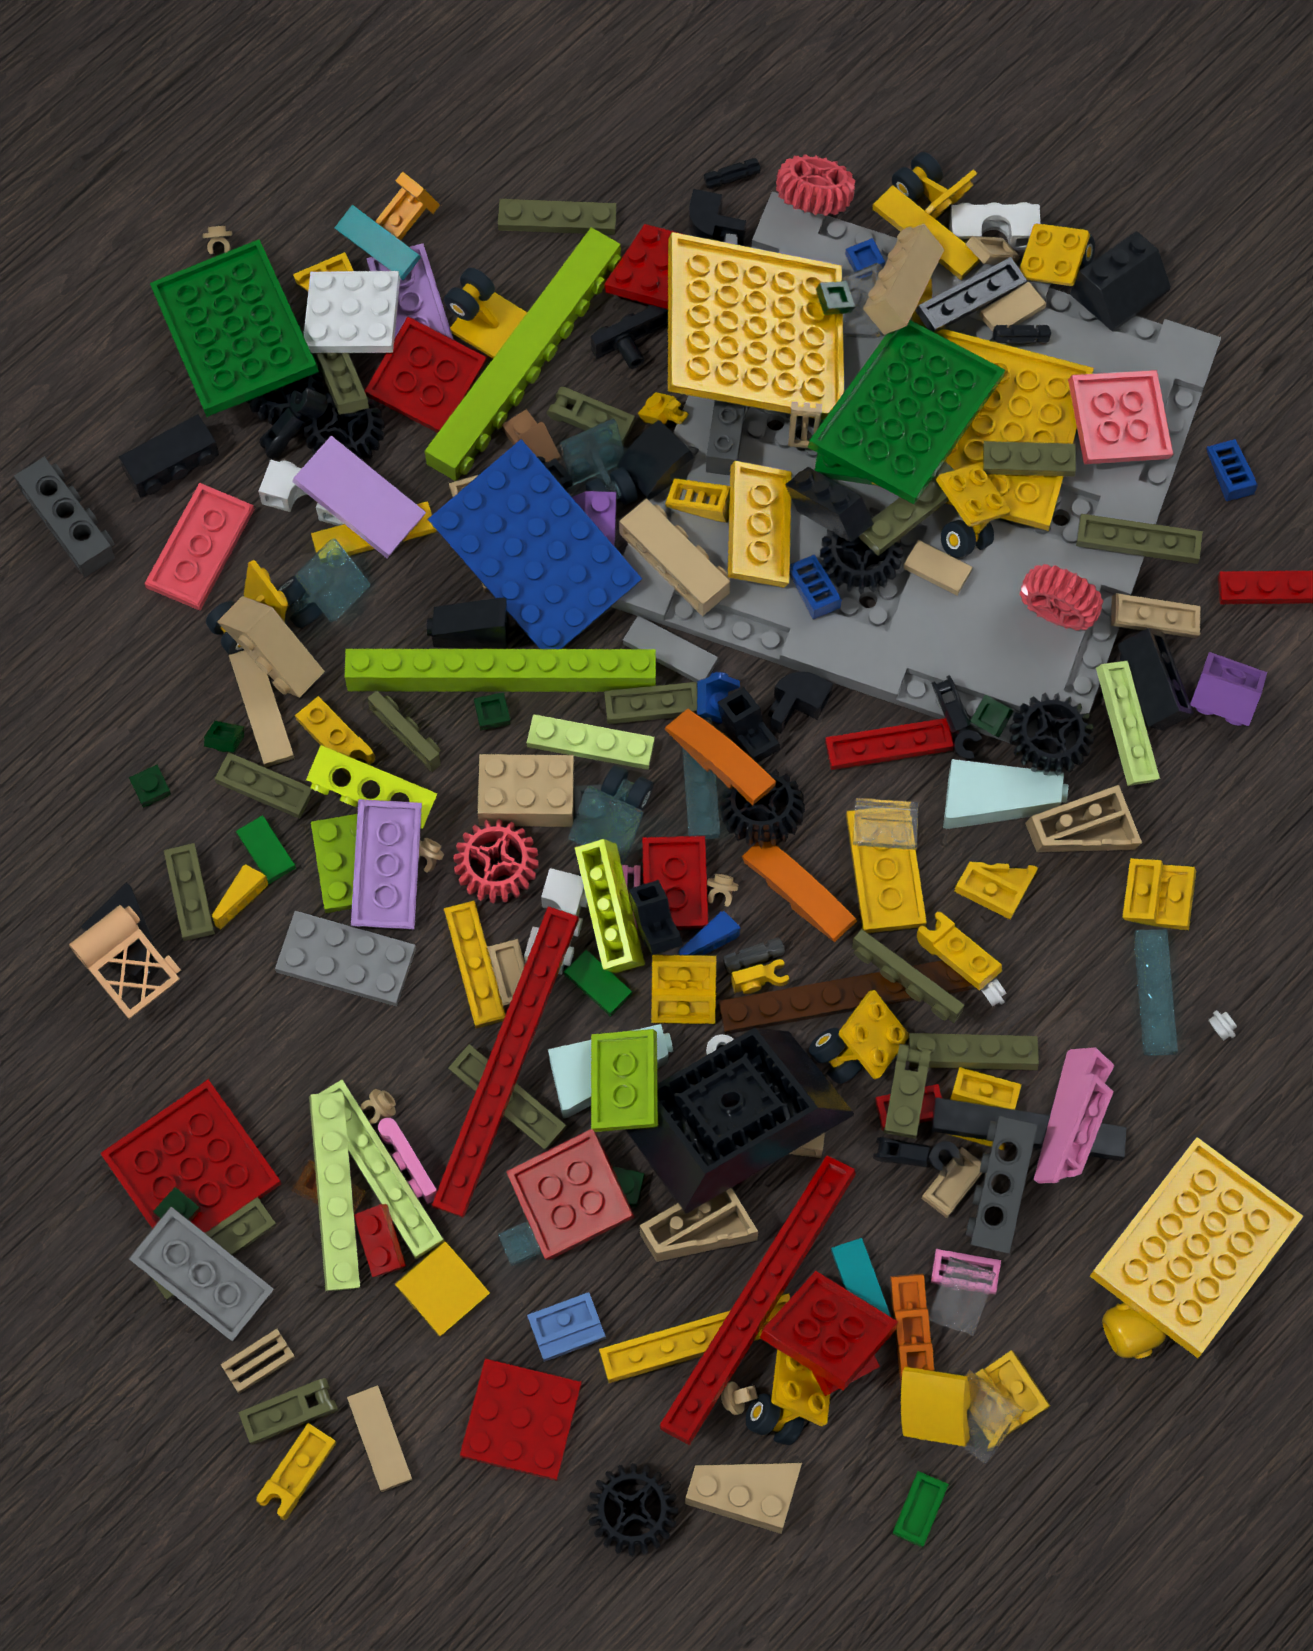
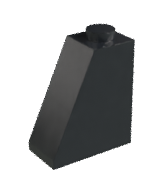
[427,598,509,649]
[81,882,160,984]

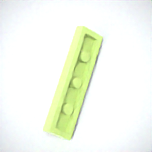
[1096,661,1160,786]
[527,714,655,770]

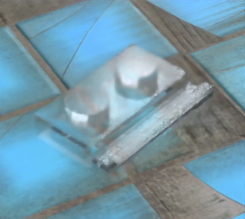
[853,798,919,850]
[929,1256,996,1336]

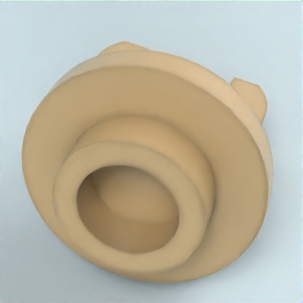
[203,226,232,254]
[419,838,444,873]
[707,874,739,907]
[360,1089,396,1124]
[721,1381,758,1415]

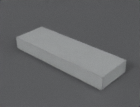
[623,616,718,683]

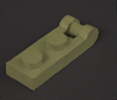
[547,387,635,446]
[884,1044,931,1139]
[238,1378,338,1445]

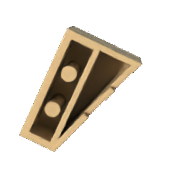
[217,596,325,698]
[1025,785,1142,852]
[640,1188,758,1262]
[685,1463,802,1534]

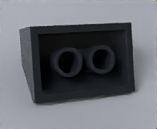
[1070,231,1171,332]

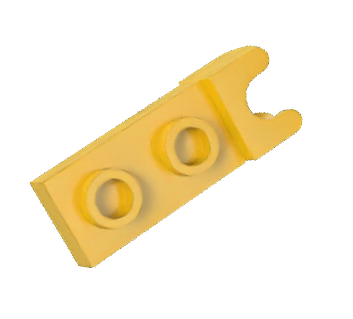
[295,696,375,778]
[917,912,1002,991]
[256,1423,337,1520]

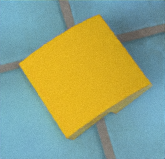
[1122,858,1196,930]
[651,955,716,1024]
[948,1067,1022,1150]
[395,1241,490,1336]
[968,1350,1051,1443]
[901,1367,971,1447]

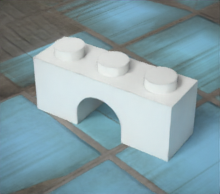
[949,202,1040,250]
[259,460,344,526]
[524,868,588,975]

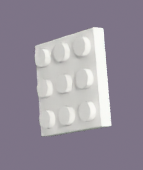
[304,271,400,353]

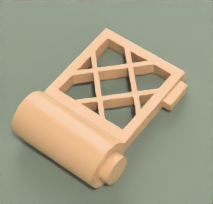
[69,905,181,1019]

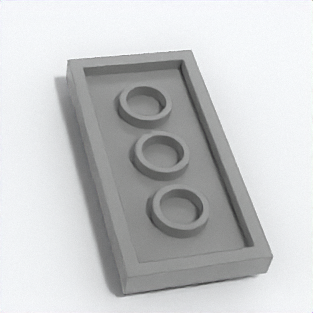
[275,911,416,1007]
[128,1207,274,1341]

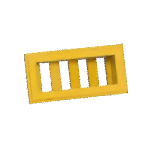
[665,478,730,522]
[212,864,268,929]

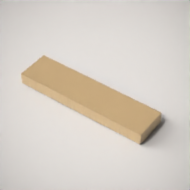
[229,650,295,768]

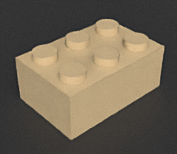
[478,754,574,827]

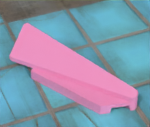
[1034,1047,1114,1184]

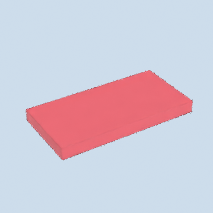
[144,483,255,611]

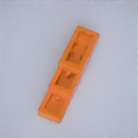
[665,709,776,806]
[742,842,857,942]
[890,1273,934,1383]

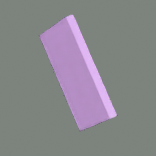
[366,243,454,340]
[292,436,426,559]
[351,799,422,930]

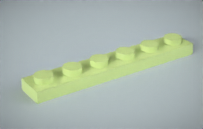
[319,1080,444,1259]
[309,1092,360,1291]

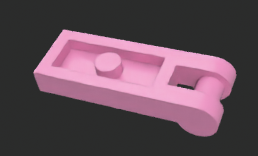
[378,1118,437,1204]

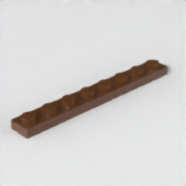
[719,960,974,1035]

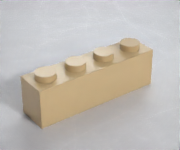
[863,223,944,335]
[619,498,730,617]

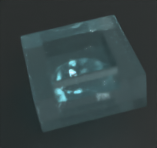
[498,1221,541,1266]

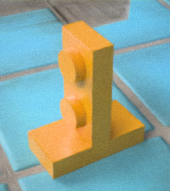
[375,172,440,241]

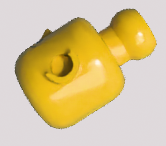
[1102,1303,1166,1359]

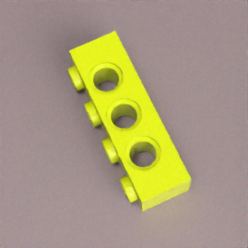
[306,745,438,829]
[575,839,645,973]

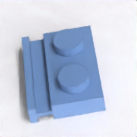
[527,1292,606,1362]

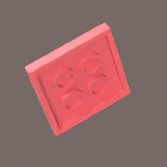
[1068,370,1173,464]

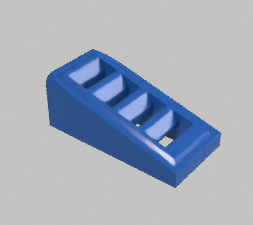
[1206,439,1258,501]
[790,554,842,619]
[678,911,741,956]

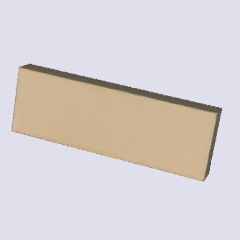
[1111,593,1200,638]
[347,1385,412,1492]

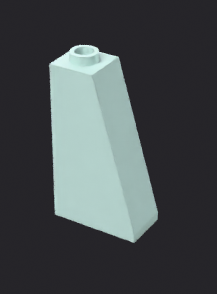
[943,759,1069,829]
[548,1024,673,1119]

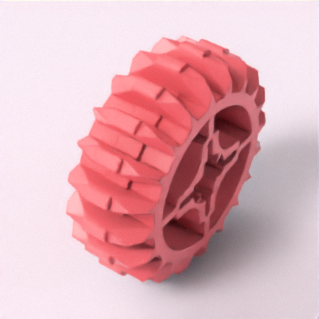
[776,154,855,216]
[1019,564,1103,631]
[453,819,539,904]

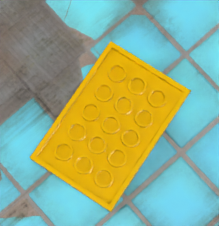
[1090,1137,1303,1358]

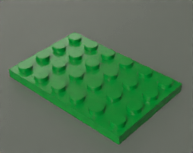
[150,239,319,417]
[808,320,1005,504]

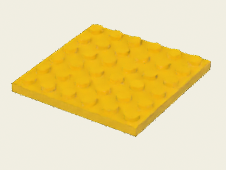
[668,232,844,420]
[872,322,1094,531]

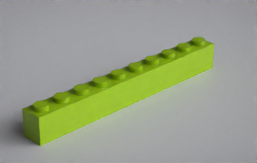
[425,227,622,481]
[345,649,656,692]

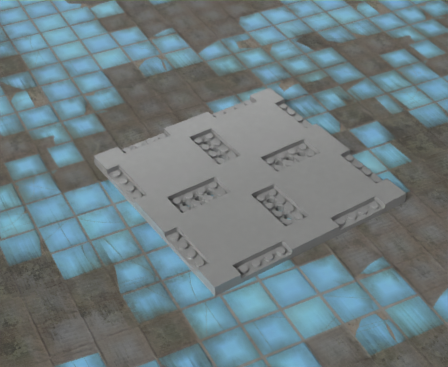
[611,192,1221,754]

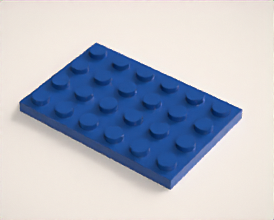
[428,439,642,649]

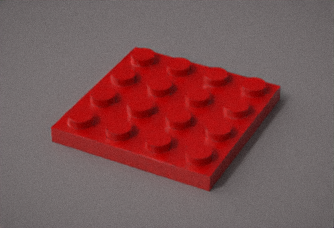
[100,1079,282,1233]

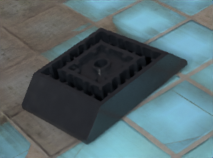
[625,1027,854,1214]

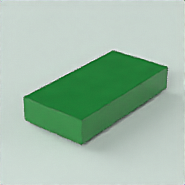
[236,815,296,884]
[564,950,632,1017]
[892,1471,949,1548]

